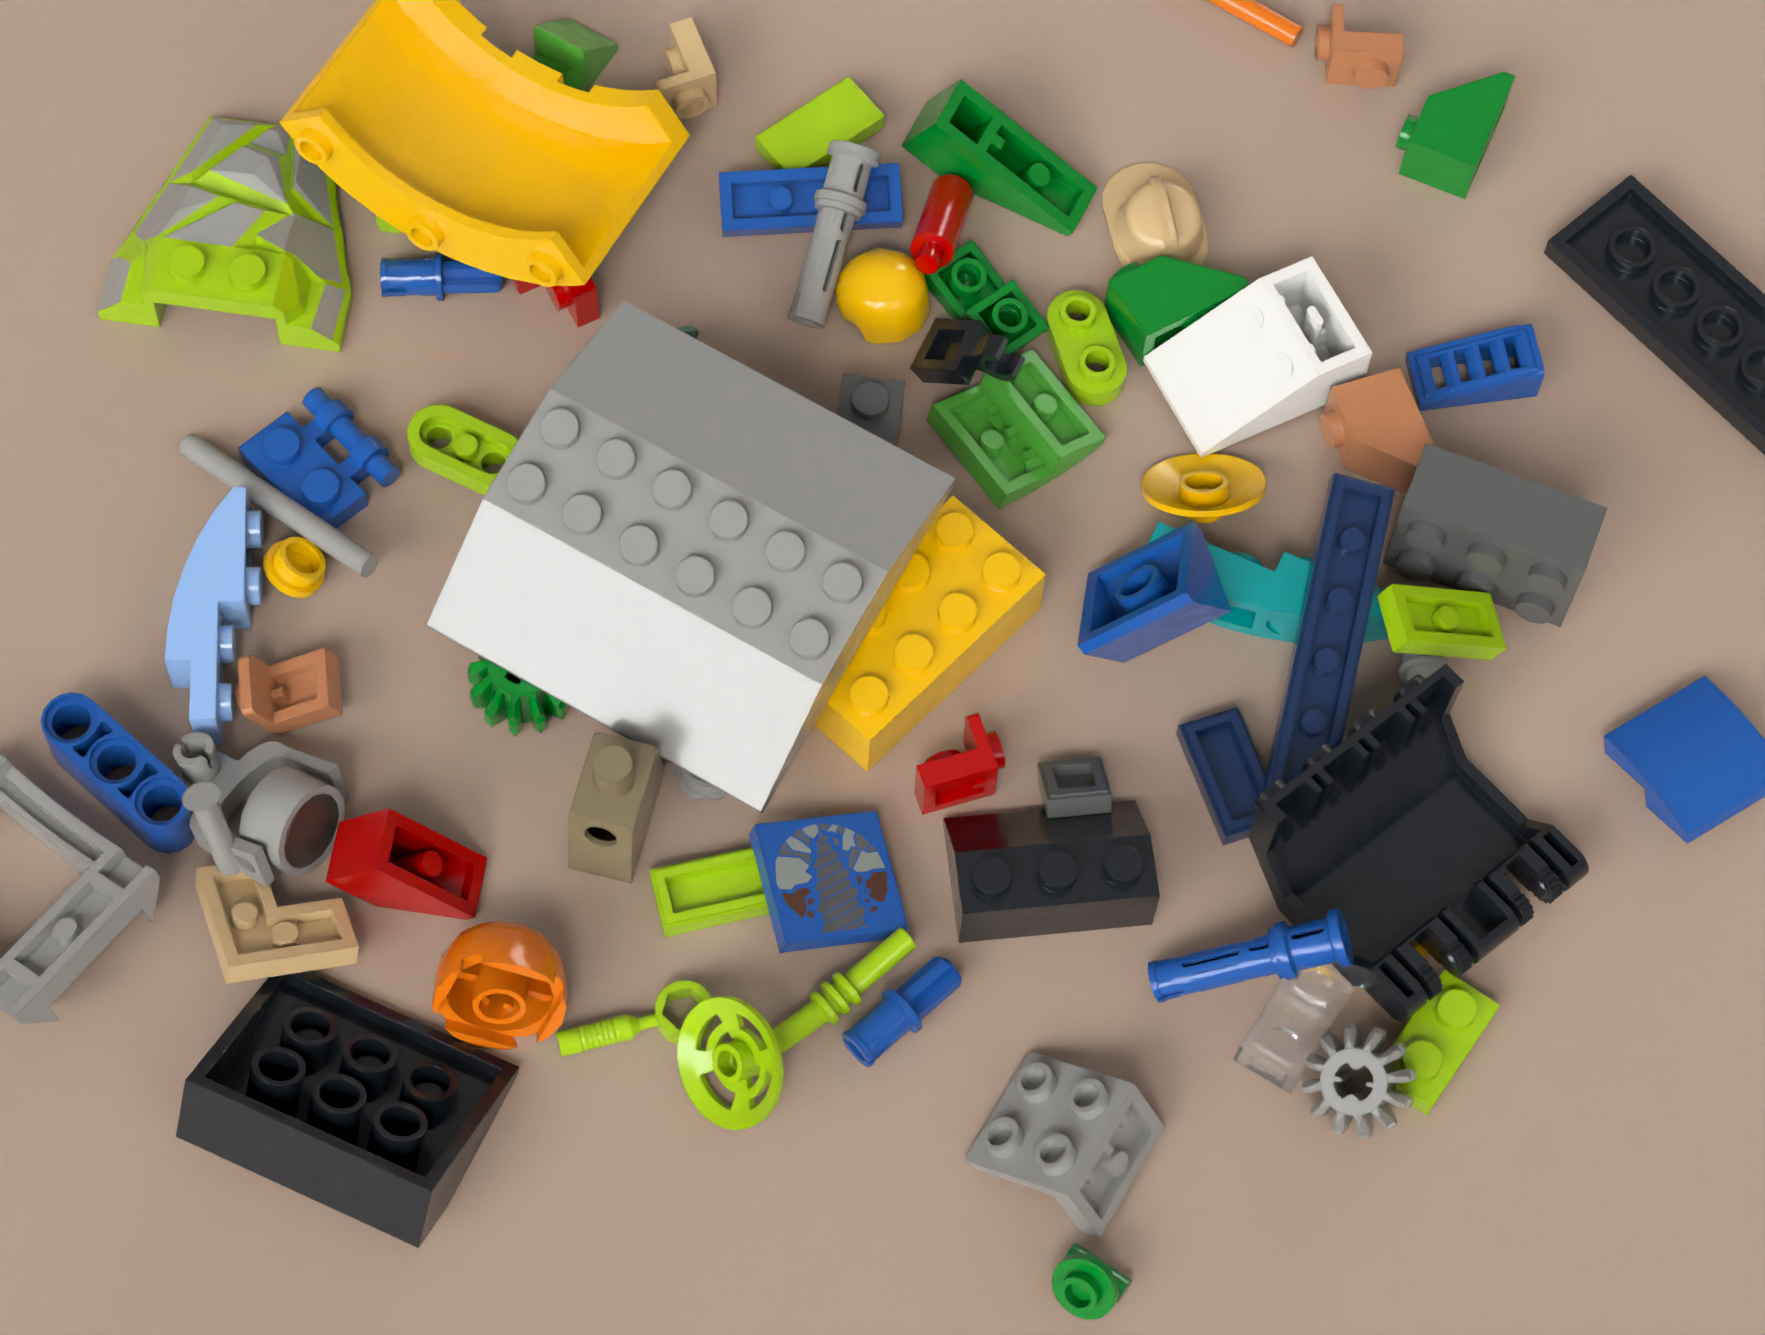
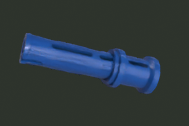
[1148,907,1354,1003]

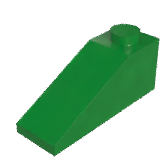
[901,79,1098,236]

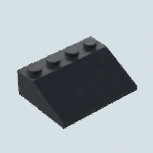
[176,972,519,1248]

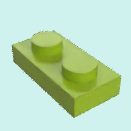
[1377,584,1507,660]
[1371,969,1500,1116]

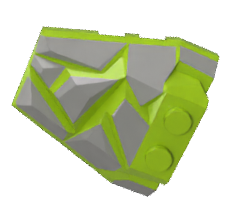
[98,116,353,352]

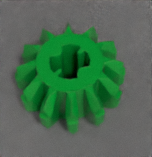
[467,656,567,737]

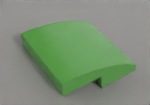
[926,349,1106,509]

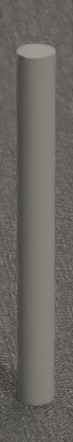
[179,433,379,578]

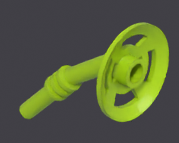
[677,927,917,1130]

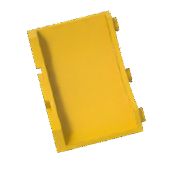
[279,0,690,287]

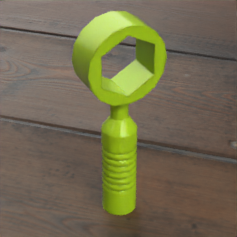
[555,980,714,1057]

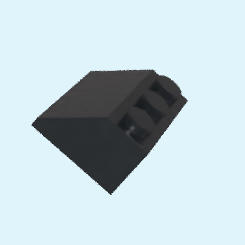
[943,800,1160,943]

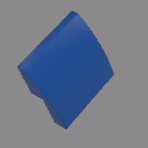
[1604,676,1765,844]

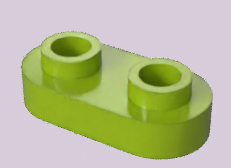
[1046,290,1127,406]
[407,404,518,495]

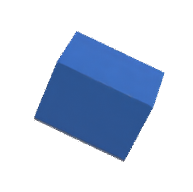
[1077,521,1231,663]

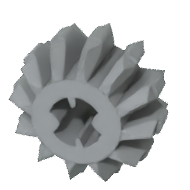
[1301,1023,1417,1139]

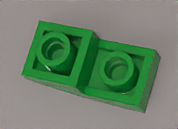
[924,240,1049,354]

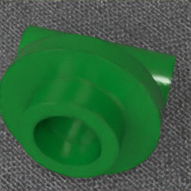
[1052,1243,1132,1320]

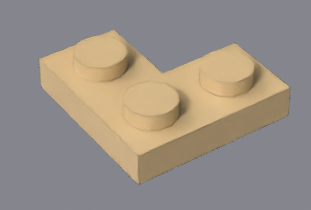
[195,865,359,984]

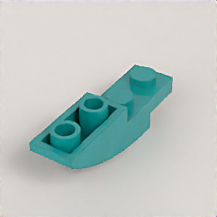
[1148,522,1388,643]

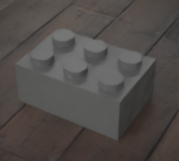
[1383,443,1607,627]

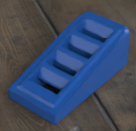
[1405,324,1545,411]

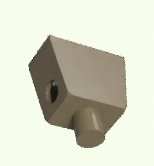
[568,732,664,883]

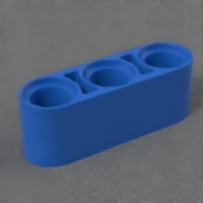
[41,692,195,854]

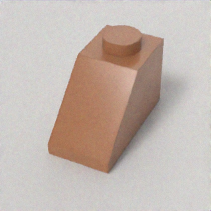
[1319,367,1435,495]

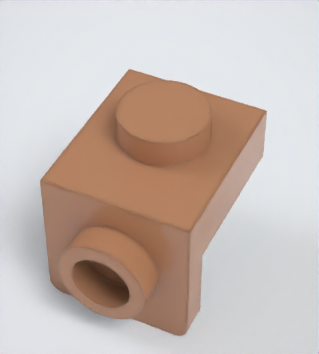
[1315,4,1404,89]
[235,648,343,736]

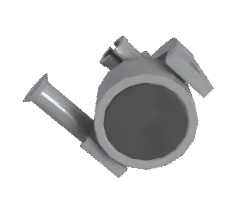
[173,732,350,888]

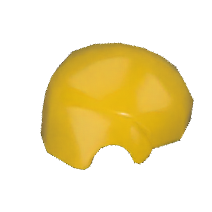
[835,247,930,344]

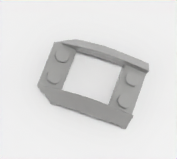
[0,754,160,1024]

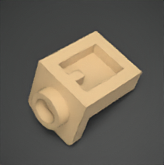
[656,17,717,119]

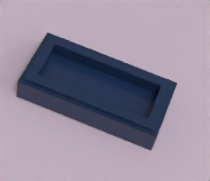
[1176,707,1266,846]

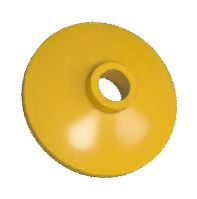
[1141,453,1266,523]

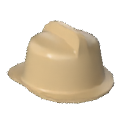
[1102,163,1208,267]

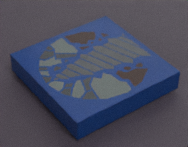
[749,811,909,953]

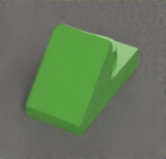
[532,18,618,92]

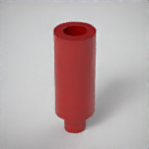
[910,174,974,274]

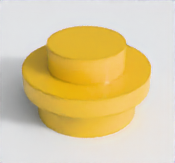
[263,537,326,598]

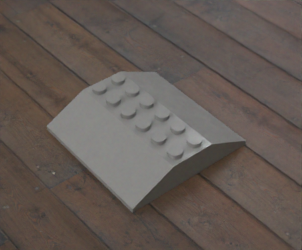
[427,300,956,813]

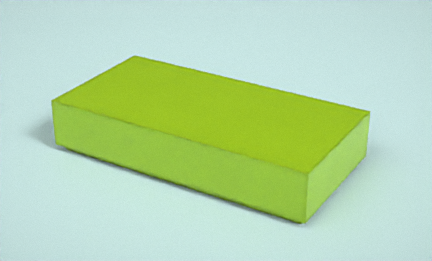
[755,76,885,169]
[649,847,769,938]

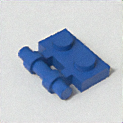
[238,387,401,529]

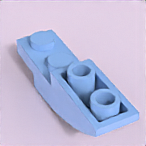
[164,487,264,745]

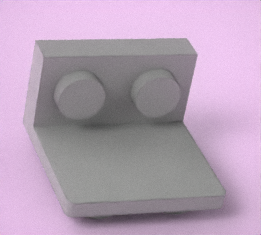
[965,1053,1165,1237]

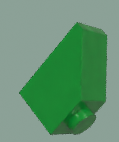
[1396,72,1515,199]
[1104,256,1250,367]

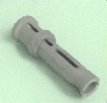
[787,140,881,329]

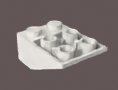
[1143,256,1372,458]

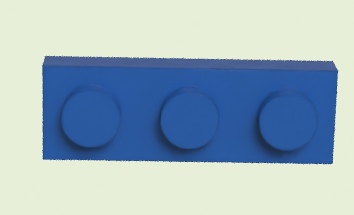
[718,163,903,237]

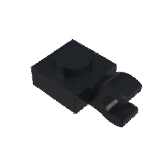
[910,318,1025,385]

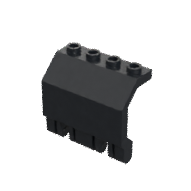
[1248,664,1589,1022]

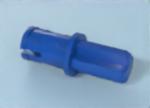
[380,252,503,301]
[841,956,962,1067]

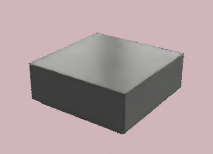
[1037,757,1112,819]

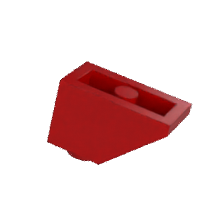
[325,808,487,920]

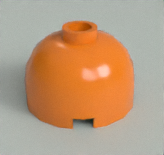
[432,921,568,1050]

